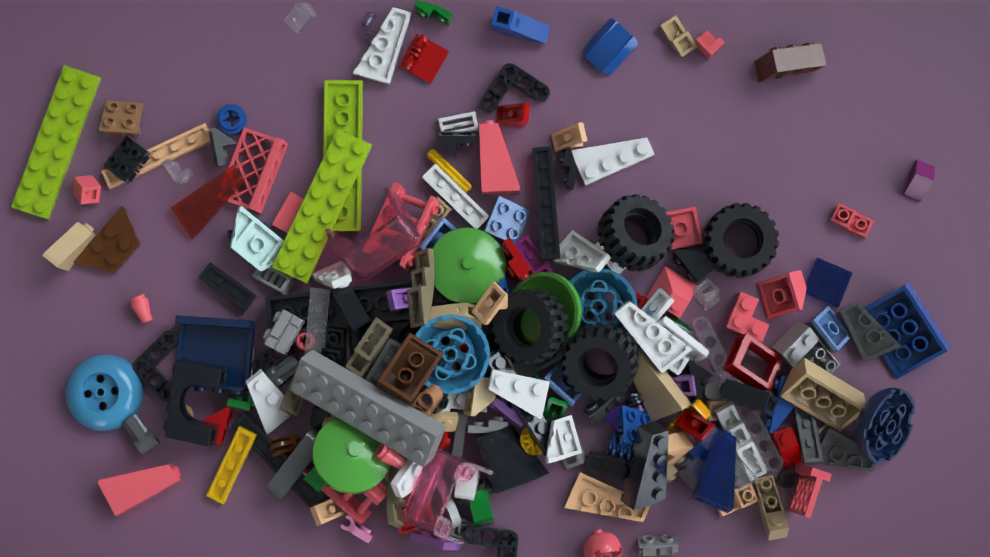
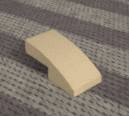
[659,15,697,57]

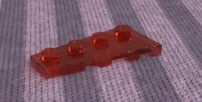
[171,165,245,239]

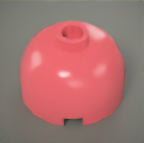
[583,529,623,557]

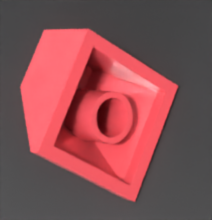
[646,266,698,318]
[758,270,807,319]

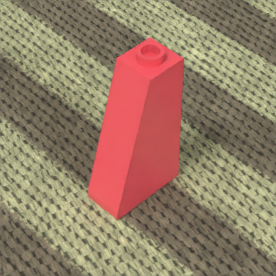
[479,120,520,195]
[97,464,182,516]

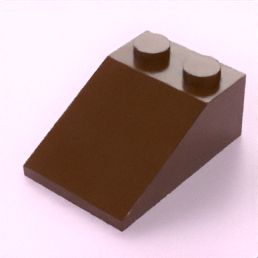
[377,333,443,406]

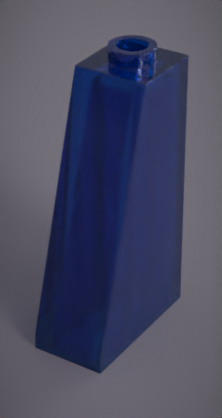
[691,429,736,513]

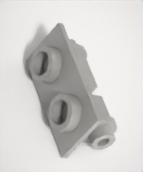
[637,534,679,556]

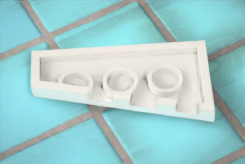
[353,7,412,85]

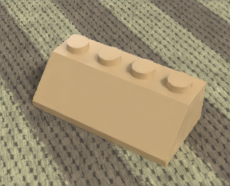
[780,358,866,432]

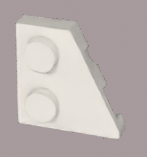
[545,415,582,464]

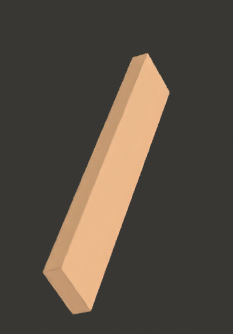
[101,123,211,189]

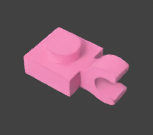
[340,515,374,543]

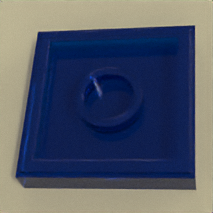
[805,258,853,308]

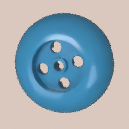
[569,268,637,335]
[415,315,490,394]
[65,354,144,431]

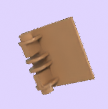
[99,100,144,137]

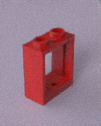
[722,333,783,391]

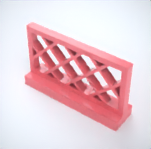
[217,127,288,214]
[789,465,832,518]

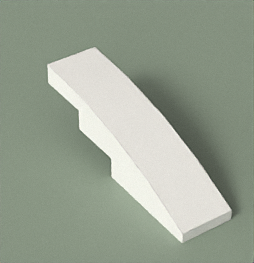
[714,402,767,482]

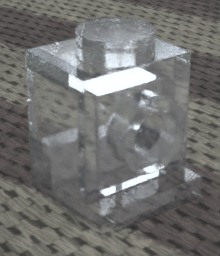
[693,278,721,311]

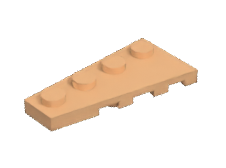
[564,472,651,522]

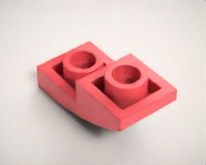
[831,203,874,239]

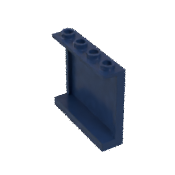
[169,315,256,394]

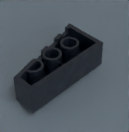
[620,421,669,510]

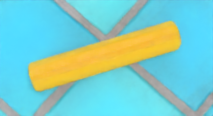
[427,149,472,193]

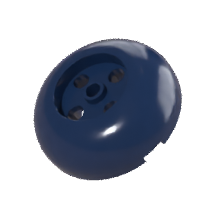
[855,388,915,464]

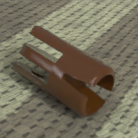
[268,434,302,457]

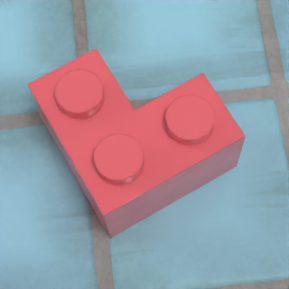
[723,292,769,343]

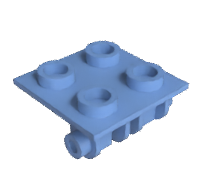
[484,196,531,244]

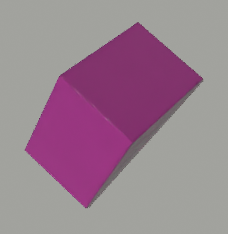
[903,159,935,202]

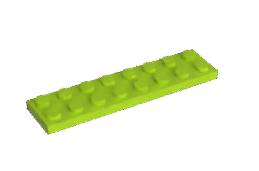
[11,65,101,220]
[323,80,363,232]
[272,129,372,284]

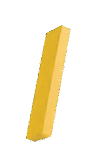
[206,426,257,505]

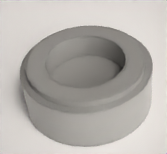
[704,381,721,401]

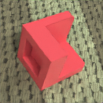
[694,31,725,60]
[73,175,101,204]

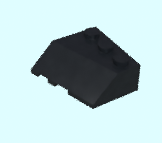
[475,425,549,494]

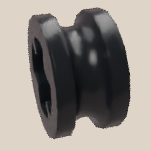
[624,393,644,408]
[777,470,796,488]

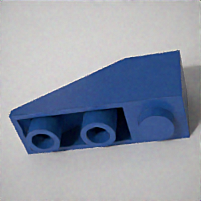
[491,6,551,45]
[764,375,796,433]

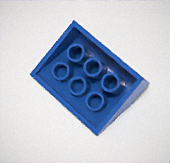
[865,281,951,379]

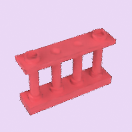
[362,182,439,272]
[303,463,387,525]

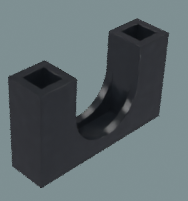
[164,358,228,447]

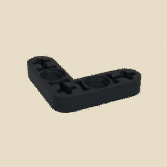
[481,63,550,113]
[133,331,179,402]
[462,526,518,557]

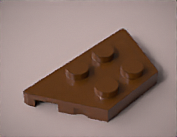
[74,206,141,273]

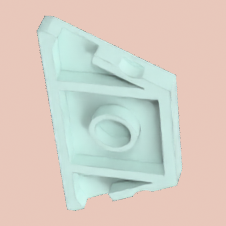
[230,206,284,271]

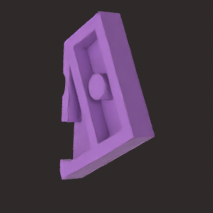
[410,530,462,551]

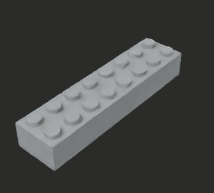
[290,350,447,468]

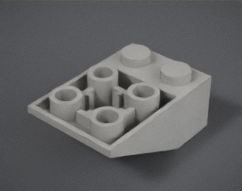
[771,321,840,374]

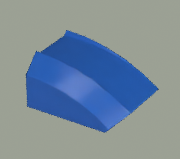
[583,18,638,75]

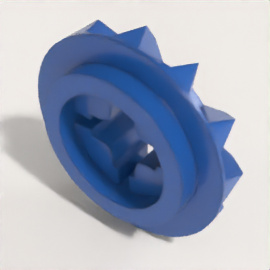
[216,104,247,135]

